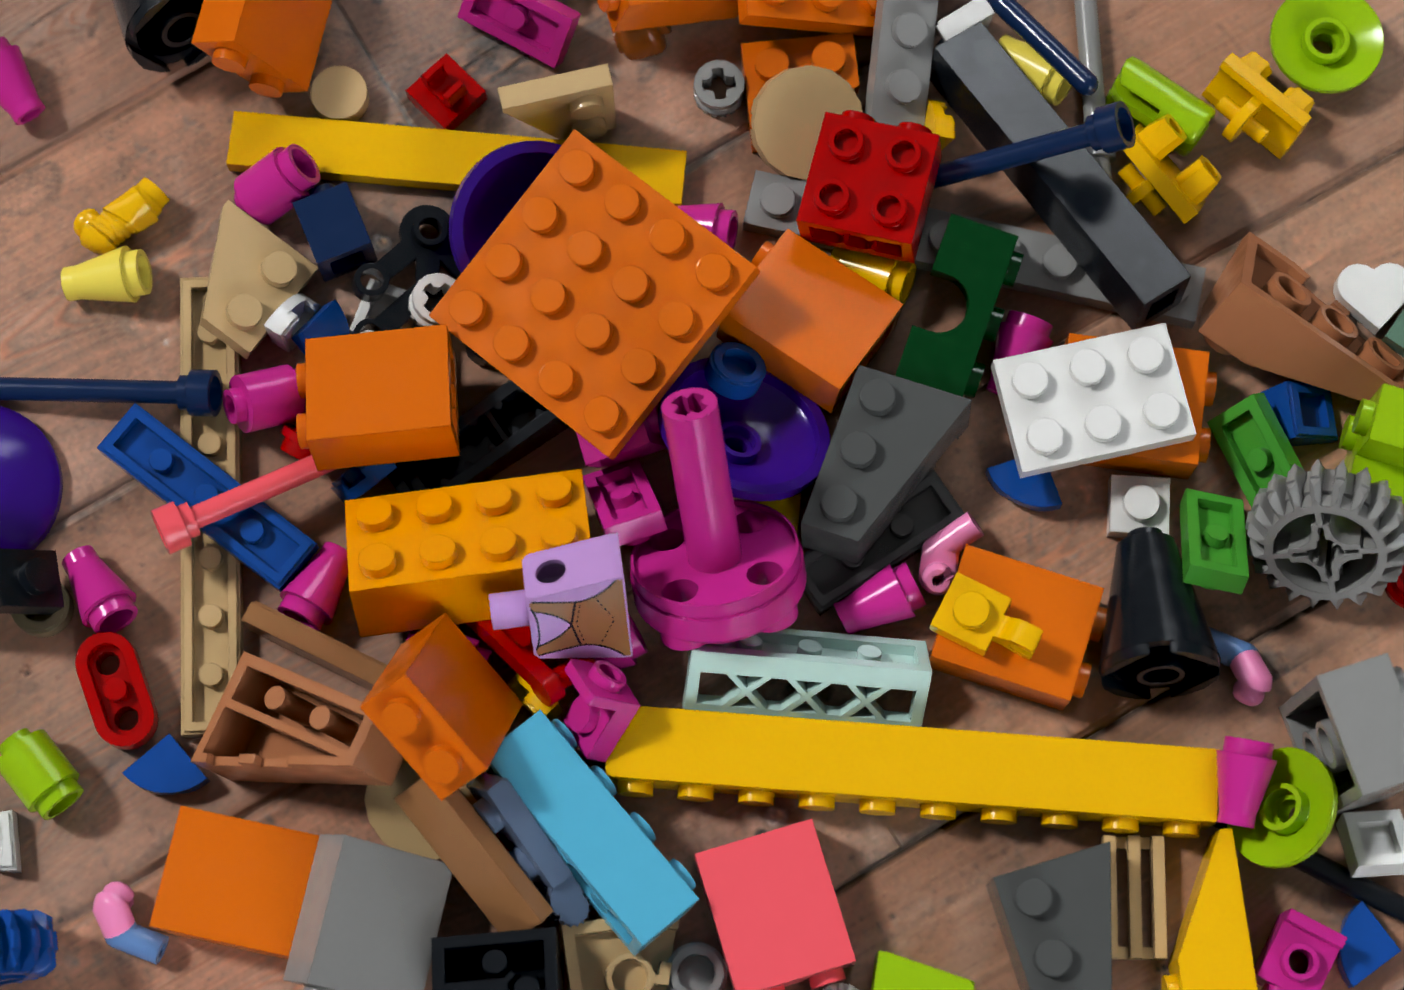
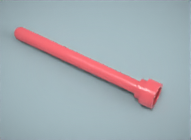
[150,455,337,555]

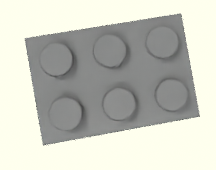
[1279,653,1404,816]

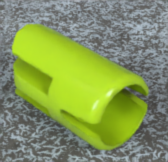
[1105,56,1216,156]

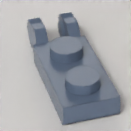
[466,772,591,927]

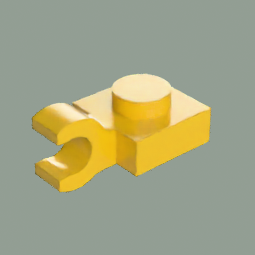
[930,572,1043,660]

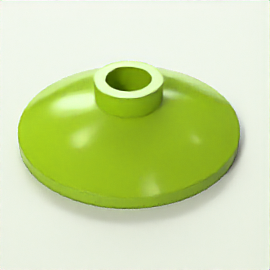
[1269,0,1384,94]
[1227,747,1338,868]

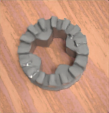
[694,60,744,118]

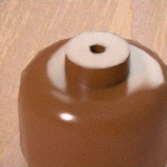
[612,26,672,60]

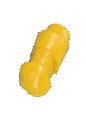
[73,177,169,255]

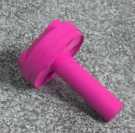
[630,388,807,651]

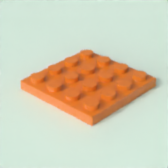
[429,129,761,460]

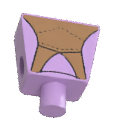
[489,533,633,659]

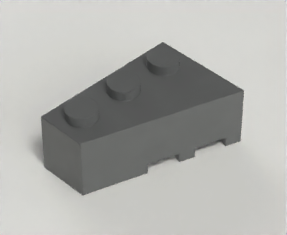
[801,365,972,564]
[986,841,1112,990]

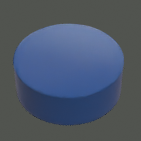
[704,342,766,400]

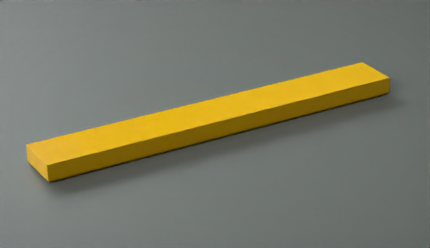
[226,111,687,206]

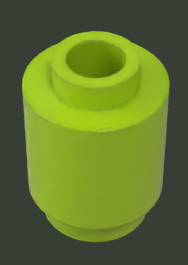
[0,728,84,820]

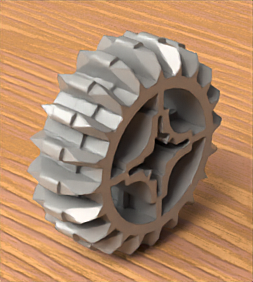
[1245,459,1404,610]

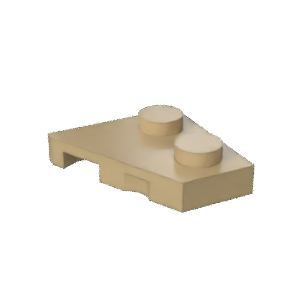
[497,63,617,141]
[199,200,318,360]

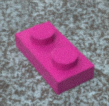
[457,0,581,68]
[583,458,667,546]

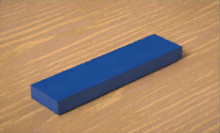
[97,403,319,592]

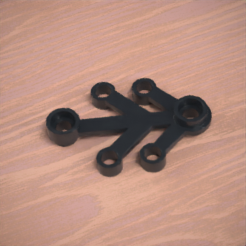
[352,205,490,365]

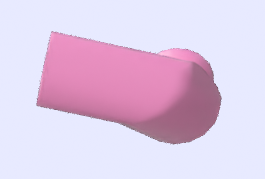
[918,511,984,595]

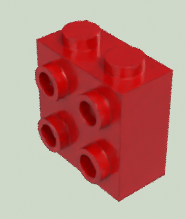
[796,110,942,264]

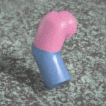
[1209,627,1273,706]
[93,881,169,965]

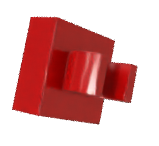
[405,53,487,130]

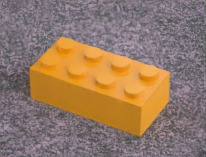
[344,469,591,638]

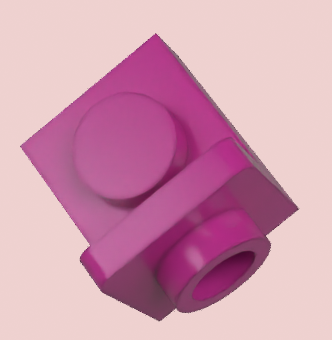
[563,658,641,762]

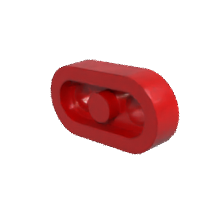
[75,632,159,750]

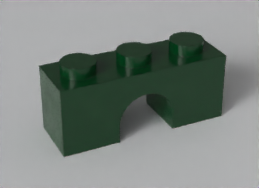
[895,213,1024,398]

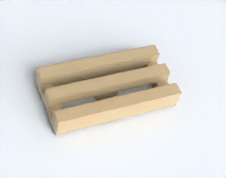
[1101,835,1168,960]

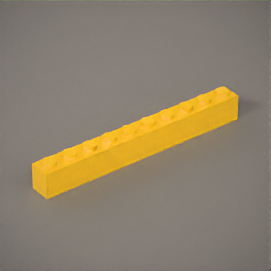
[605,706,1219,838]

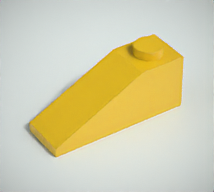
[1161,828,1258,990]

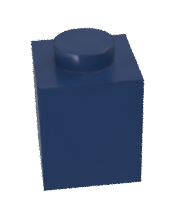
[292,182,378,282]

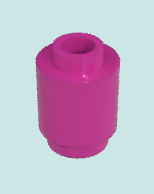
[234,144,320,225]
[223,364,306,433]

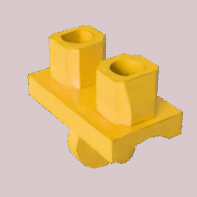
[1202,51,1314,159]
[1118,113,1222,224]

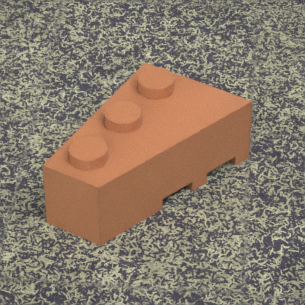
[190,651,404,786]

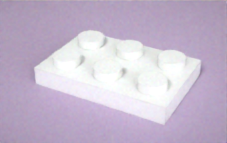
[991,322,1197,478]

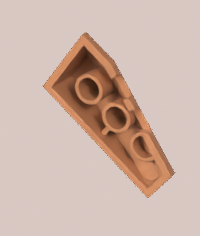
[1198,231,1404,401]

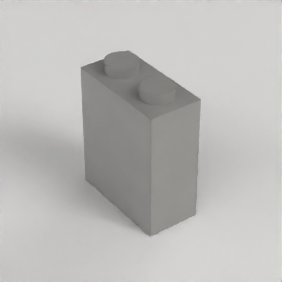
[283,834,452,990]

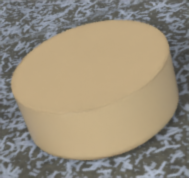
[310,66,369,121]

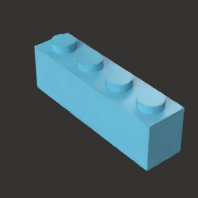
[484,710,699,957]

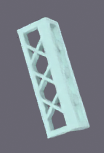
[682,628,932,727]

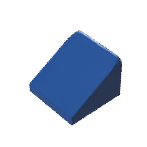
[1260,381,1338,447]

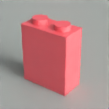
[694,818,856,990]

